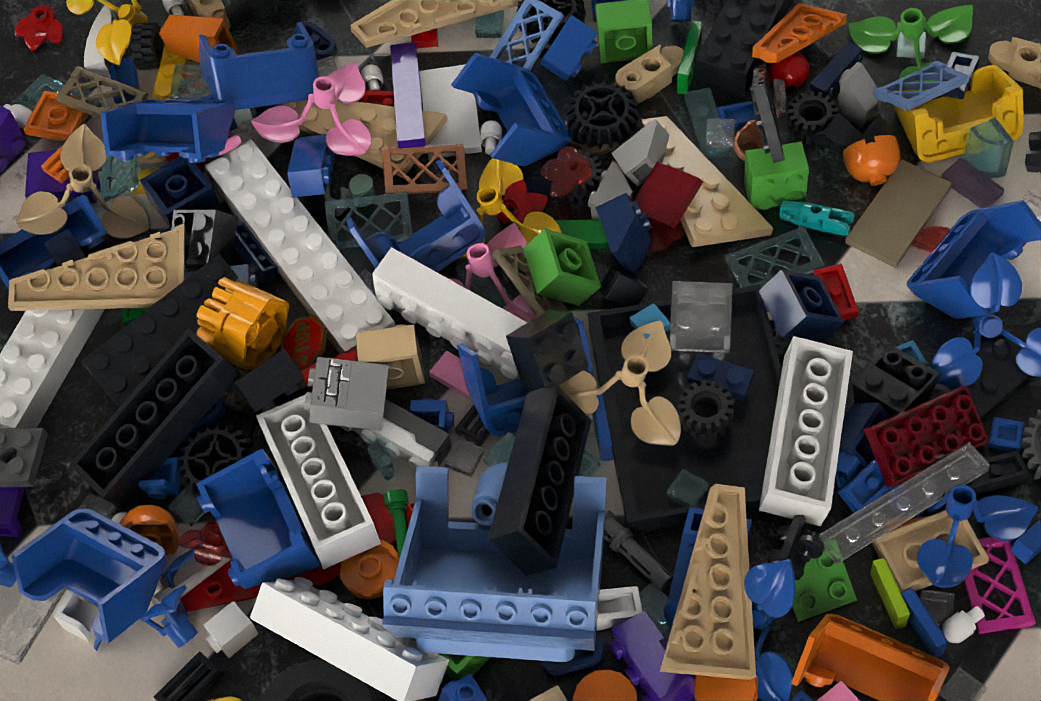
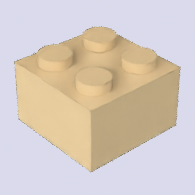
[355,324,425,390]

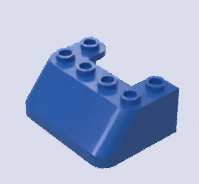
[101,99,235,163]
[0,194,108,290]
[11,508,166,643]

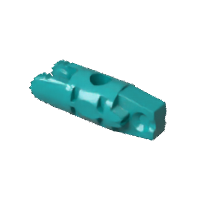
[779,200,855,236]

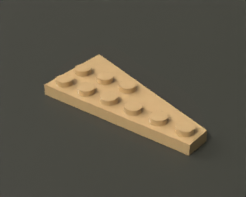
[8,224,185,311]

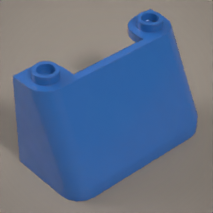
[196,449,322,589]

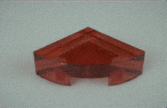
[912,226,950,253]

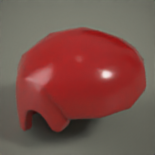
[767,52,810,90]

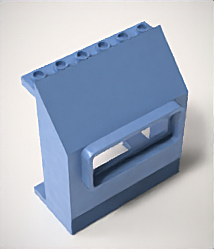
[382,466,607,662]

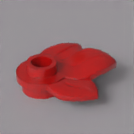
[15,5,63,52]
[496,180,548,229]

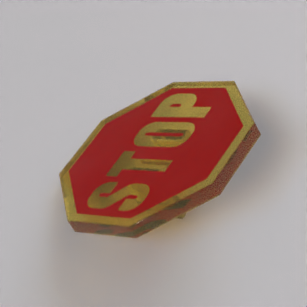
[280,314,327,372]

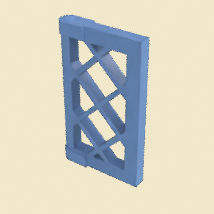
[490,0,564,71]
[873,61,969,111]

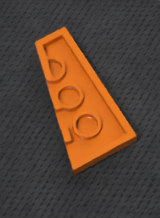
[752,3,847,63]

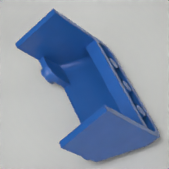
[199,22,320,110]
[451,53,572,166]
[346,159,486,272]
[906,200,1041,319]
[457,317,597,437]

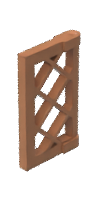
[381,144,468,195]

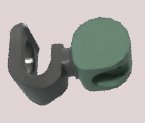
[324,174,376,217]

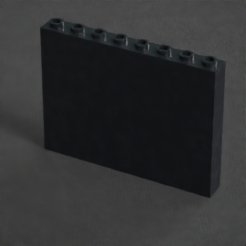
[587,285,783,534]

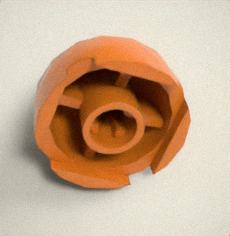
[843,135,901,186]
[119,505,180,556]

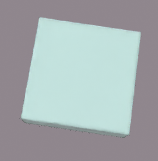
[897,31,926,59]

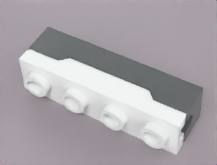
[340,399,453,470]

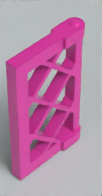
[964,537,1036,634]

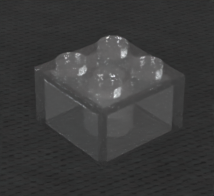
[670,281,733,353]

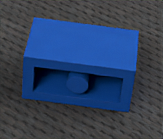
[540,15,598,81]

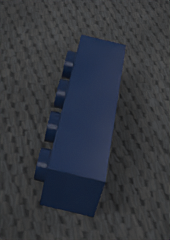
[810,41,863,98]
[234,222,278,283]

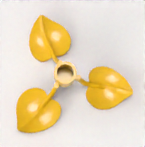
[66,0,148,65]
[458,158,562,259]

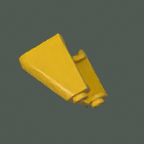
[893,64,1024,163]

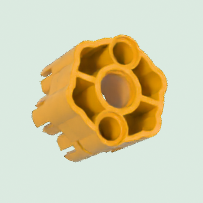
[196,277,289,370]

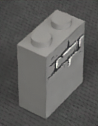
[304,357,389,431]

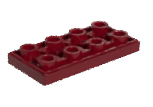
[864,385,989,488]

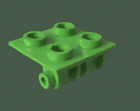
[792,540,857,622]

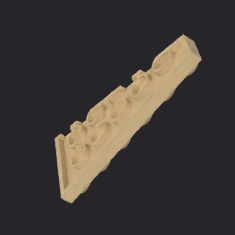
[350,0,522,48]
[274,99,447,178]
[640,116,773,247]
[660,484,756,680]

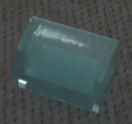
[963,117,1014,178]

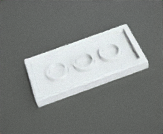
[419,64,482,159]

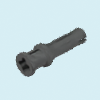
[604,510,673,591]

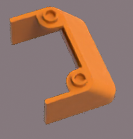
[791,614,950,701]

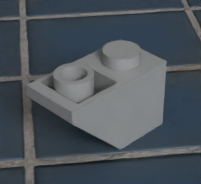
[837,62,882,127]
[612,119,670,187]
[588,161,633,220]

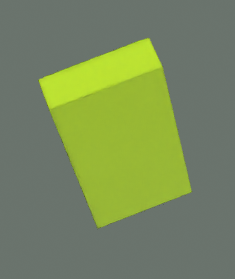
[870,558,910,630]

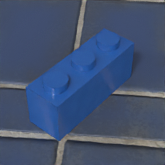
[287,134,335,197]

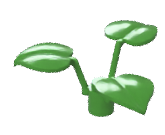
[848,5,973,91]

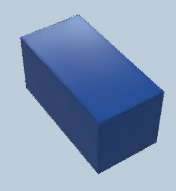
[835,451,862,488]
[1010,521,1041,564]

